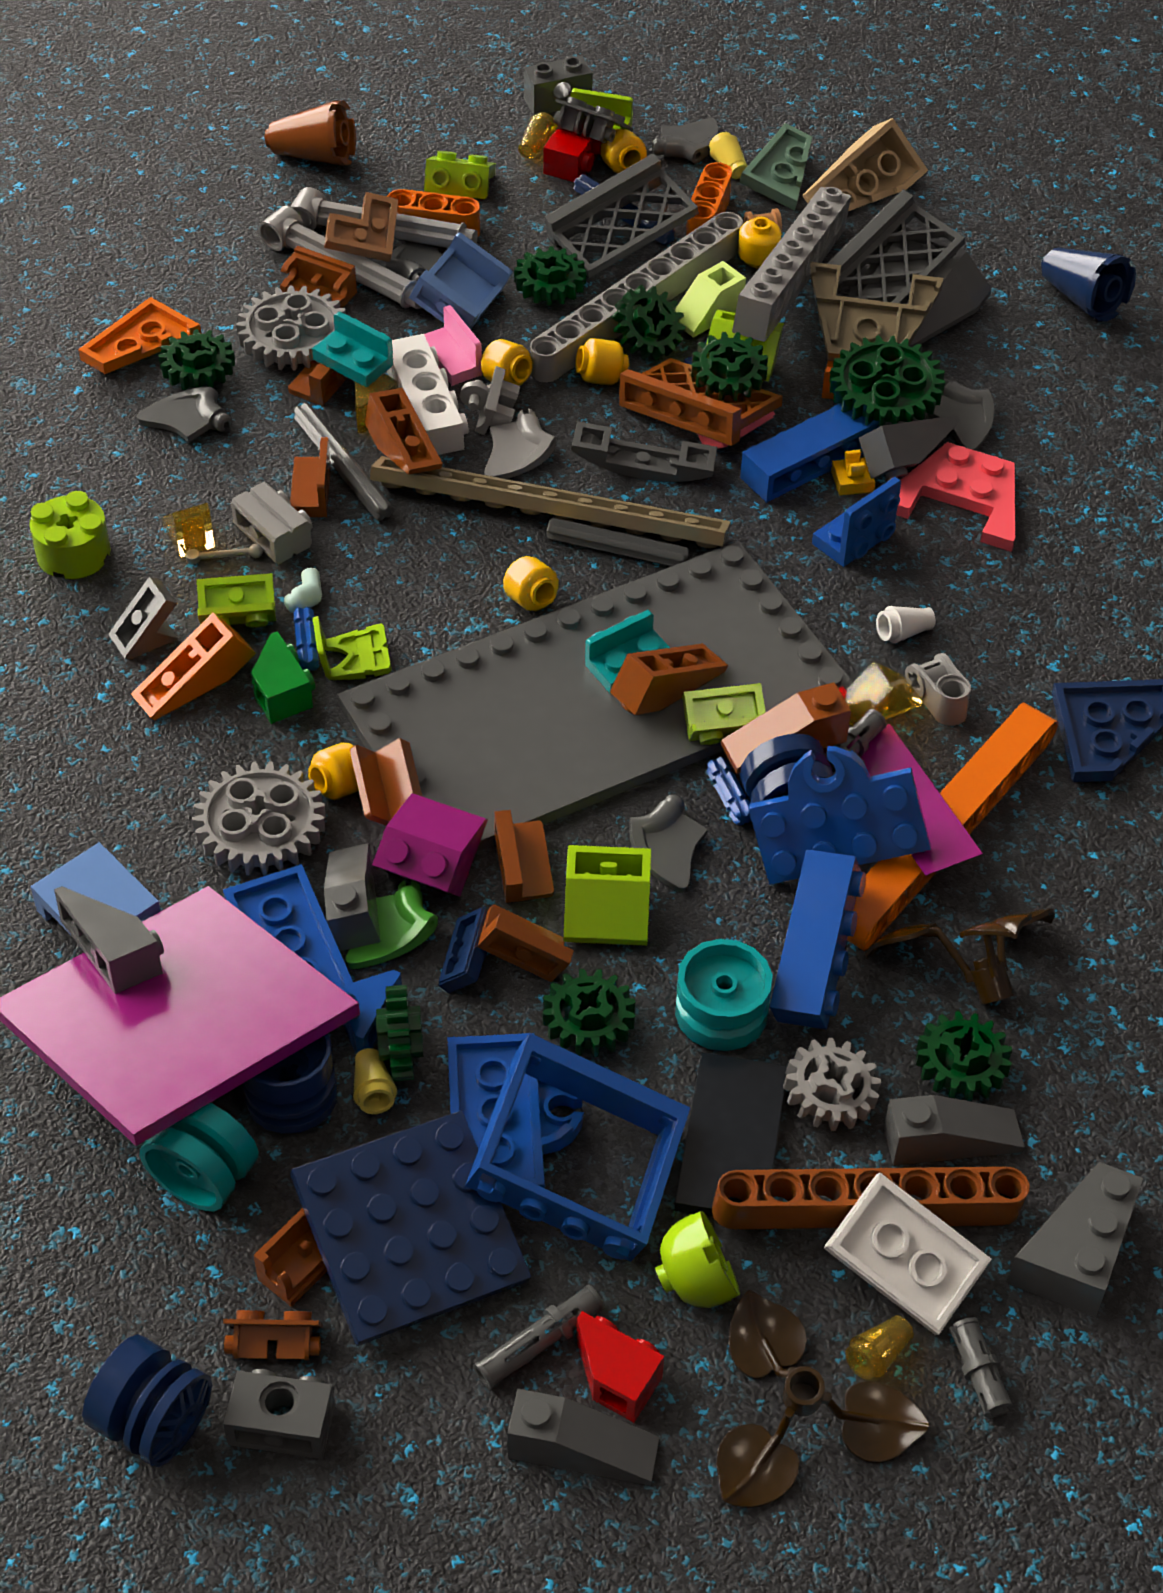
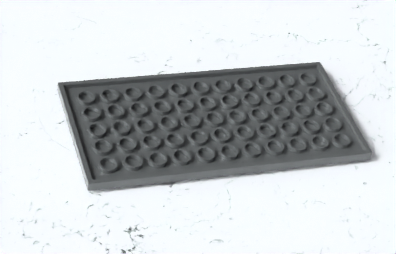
[337,541,856,852]

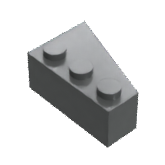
[1007,1162,1143,1318]

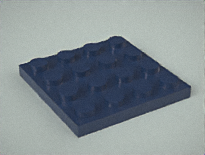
[290,1110,532,1347]

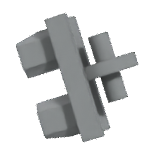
[460,366,520,435]

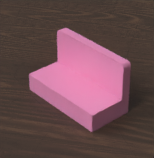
[424,305,482,386]

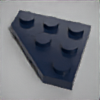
[1052,679,1163,782]

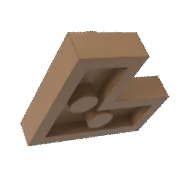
[324,192,398,262]

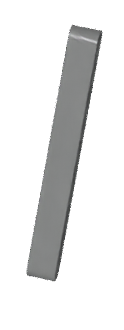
[530,212,743,382]

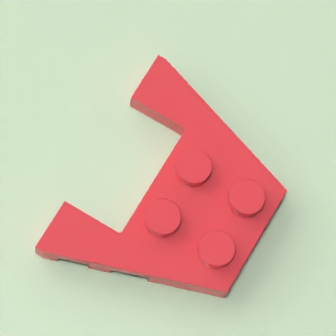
[896,442,1015,552]

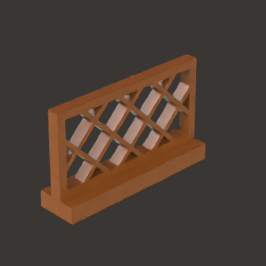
[619,358,783,446]

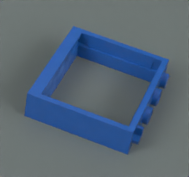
[465,1033,690,1262]

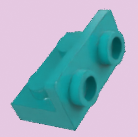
[312,311,394,387]
[585,610,670,694]

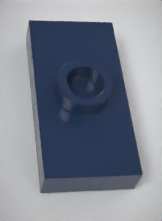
[438,906,489,993]

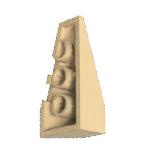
[802,118,928,211]

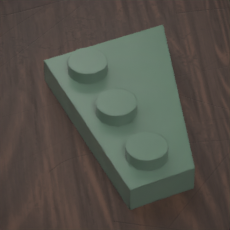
[739,123,812,211]

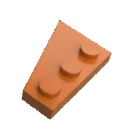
[78,297,201,374]

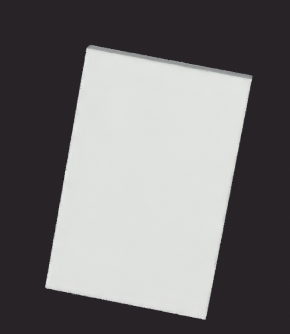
[824,1173,992,1335]

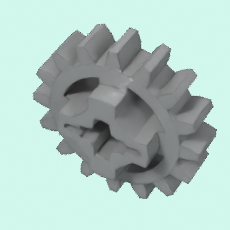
[783,1038,881,1131]

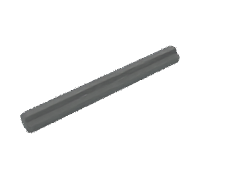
[294,403,392,521]

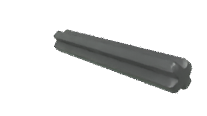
[547,518,689,566]

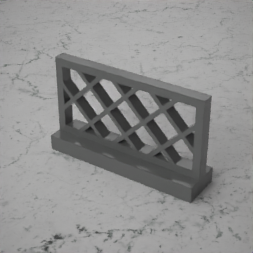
[544,153,699,278]
[827,189,965,304]

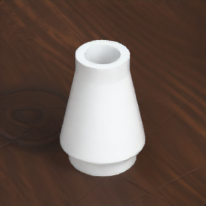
[876,606,936,643]

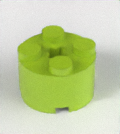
[30,491,111,579]

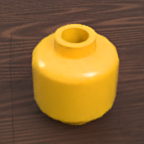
[600,129,647,174]
[738,217,782,268]
[575,338,629,386]
[481,339,532,386]
[503,556,559,611]
[308,742,359,800]

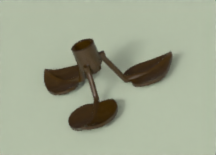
[865,908,1055,1004]
[716,1290,929,1508]

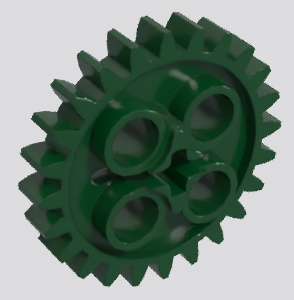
[829,335,945,427]

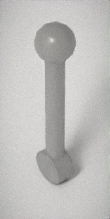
[185,544,263,564]

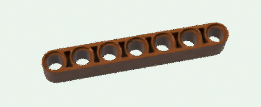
[712,1167,1030,1229]

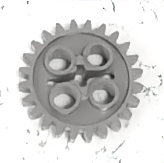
[236,286,346,370]
[192,761,326,875]

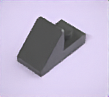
[108,576,177,660]

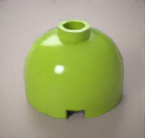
[655,1211,740,1308]

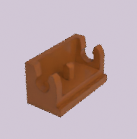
[280,245,357,308]
[253,1208,327,1307]

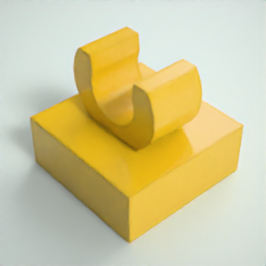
[831,449,875,496]

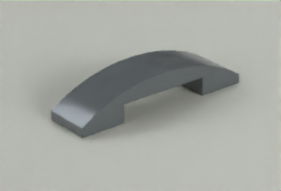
[571,421,717,482]

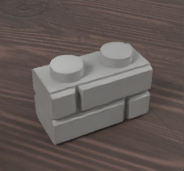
[231,481,313,565]

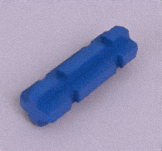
[293,607,319,671]
[707,757,752,826]

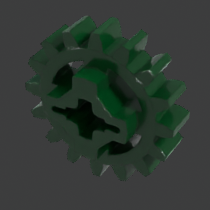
[514,247,586,306]
[612,285,686,360]
[158,329,236,390]
[691,332,768,401]
[543,968,636,1057]
[376,985,424,1082]
[915,1011,1012,1102]

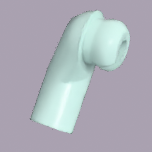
[284,568,322,613]

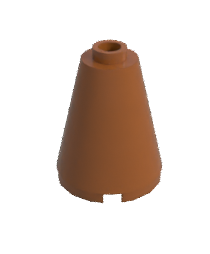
[264,100,356,166]

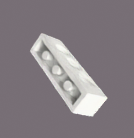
[387,334,469,455]

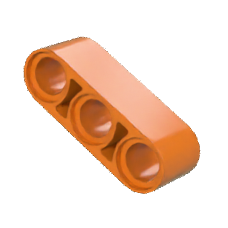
[686,162,732,235]
[387,189,480,237]

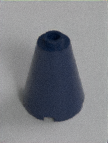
[1041,248,1136,321]

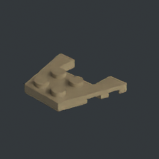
[810,262,943,361]

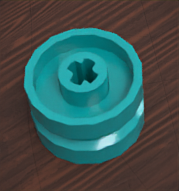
[675,939,773,1051]
[139,1103,259,1212]

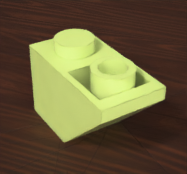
[675,261,746,338]

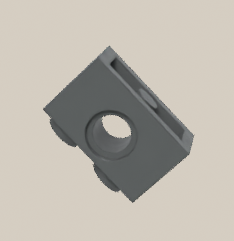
[524,56,593,116]
[223,1369,335,1459]

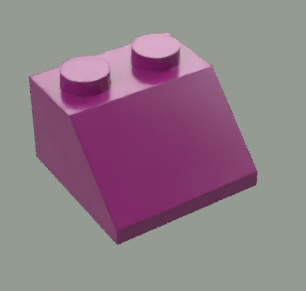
[372,793,488,897]

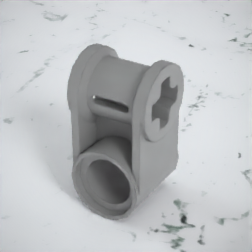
[905,653,971,726]

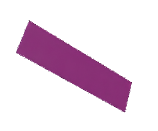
[847,724,983,876]

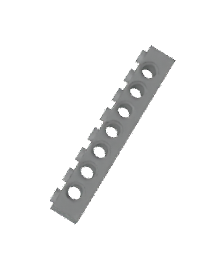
[732,187,852,342]

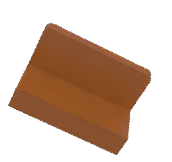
[288,360,348,406]
[290,437,331,517]
[350,738,423,826]
[494,809,554,903]
[477,904,574,982]

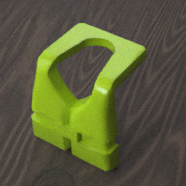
[313,616,392,680]

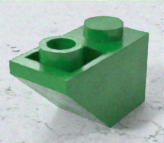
[251,631,316,724]

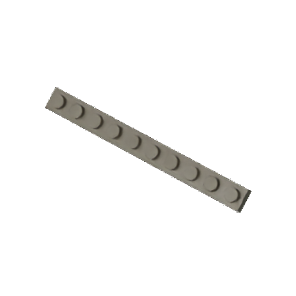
[370,456,731,548]

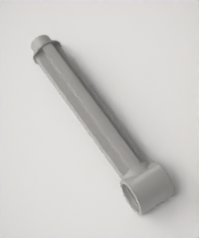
[290,187,478,248]
[258,206,421,309]

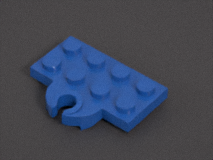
[748,746,931,885]
[223,864,353,987]
[447,1033,584,1188]

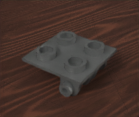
[553,97,633,143]

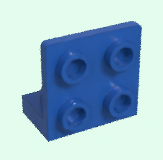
[812,477,901,567]

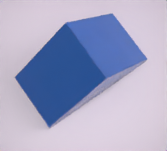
[339,970,402,1054]

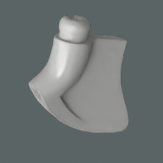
[484,409,557,479]

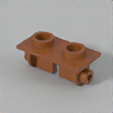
[223,1310,323,1361]

